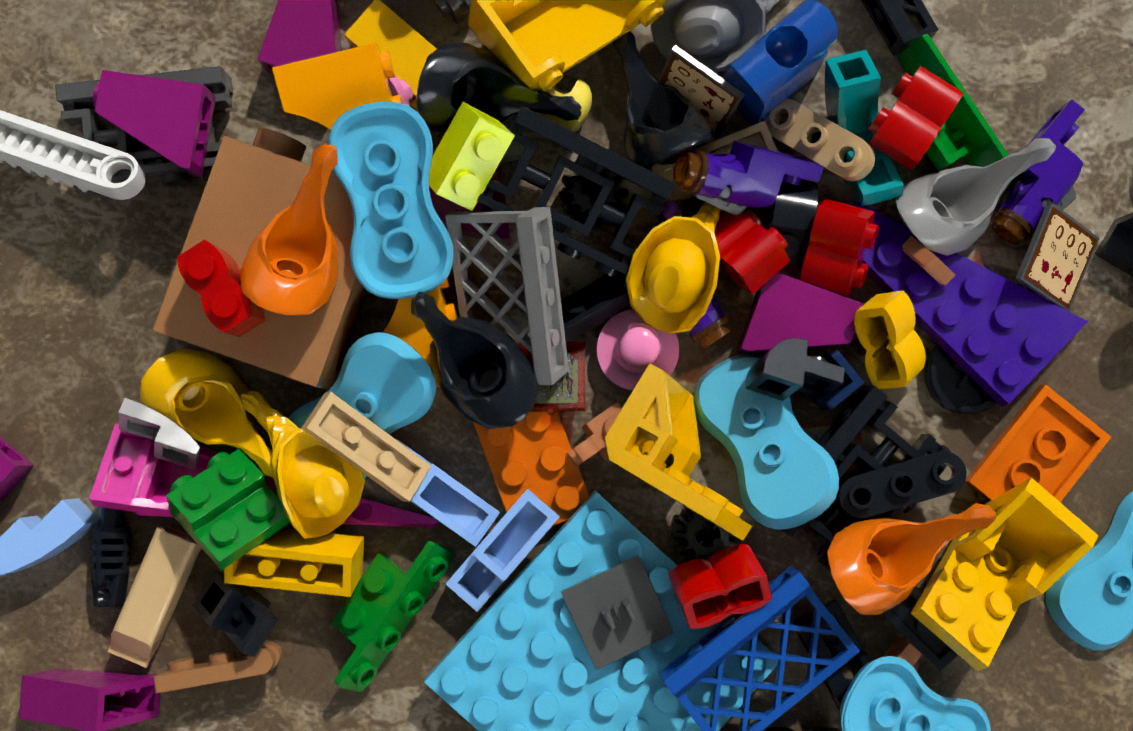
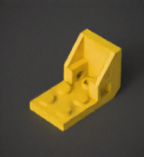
[605,363,752,541]
[911,478,1099,671]

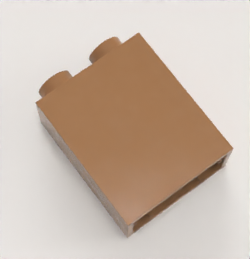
[153,128,368,390]

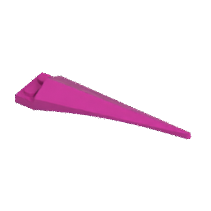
[89,424,438,528]

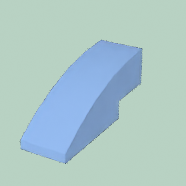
[396,439,500,547]
[446,489,560,612]
[0,498,99,577]

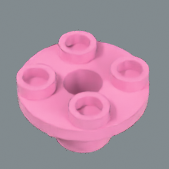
[597,309,679,391]

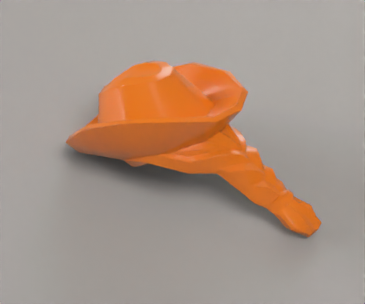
[240,143,339,315]
[827,503,996,615]

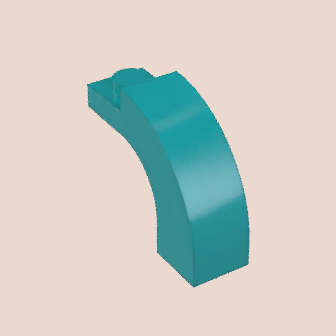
[824,50,904,206]

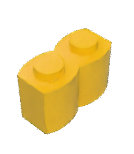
[854,290,926,389]

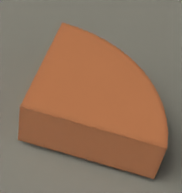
[901,236,956,286]

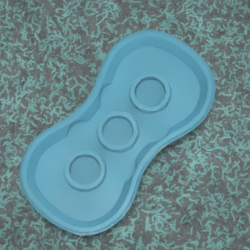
[328,102,453,299]
[289,332,437,478]
[694,353,839,530]
[1045,491,1133,651]
[839,656,991,731]

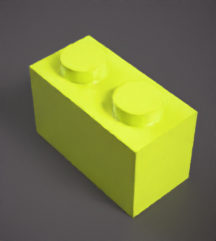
[429,102,515,211]

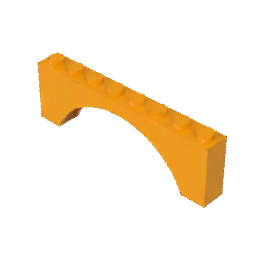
[272,43,458,387]

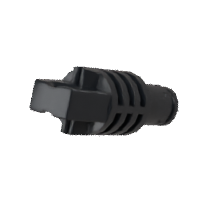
[90,507,131,607]

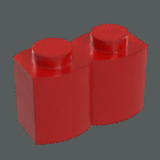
[868,66,964,170]
[800,199,879,298]
[714,208,790,294]
[177,240,265,337]
[668,544,772,629]

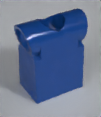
[723,0,838,125]

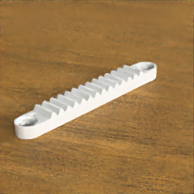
[0,110,146,200]

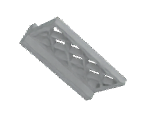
[445,207,569,385]

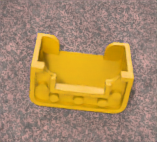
[468,0,666,91]

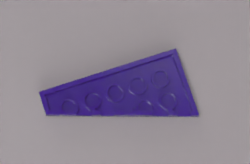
[852,200,1088,407]

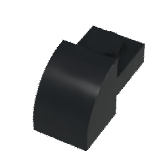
[766,180,818,268]
[745,338,845,401]
[192,570,278,657]

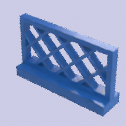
[658,566,860,731]

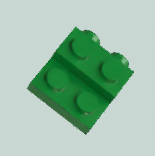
[166,449,290,571]

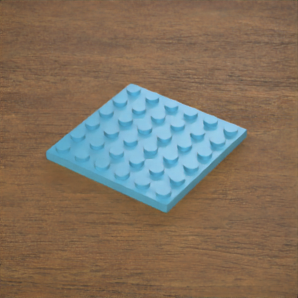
[424,490,778,731]

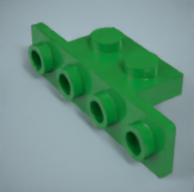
[898,34,1009,172]
[331,541,454,692]

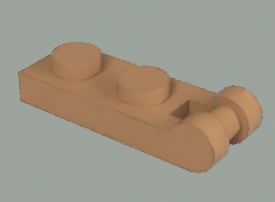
[154,642,282,694]

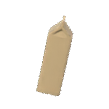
[107,525,201,668]

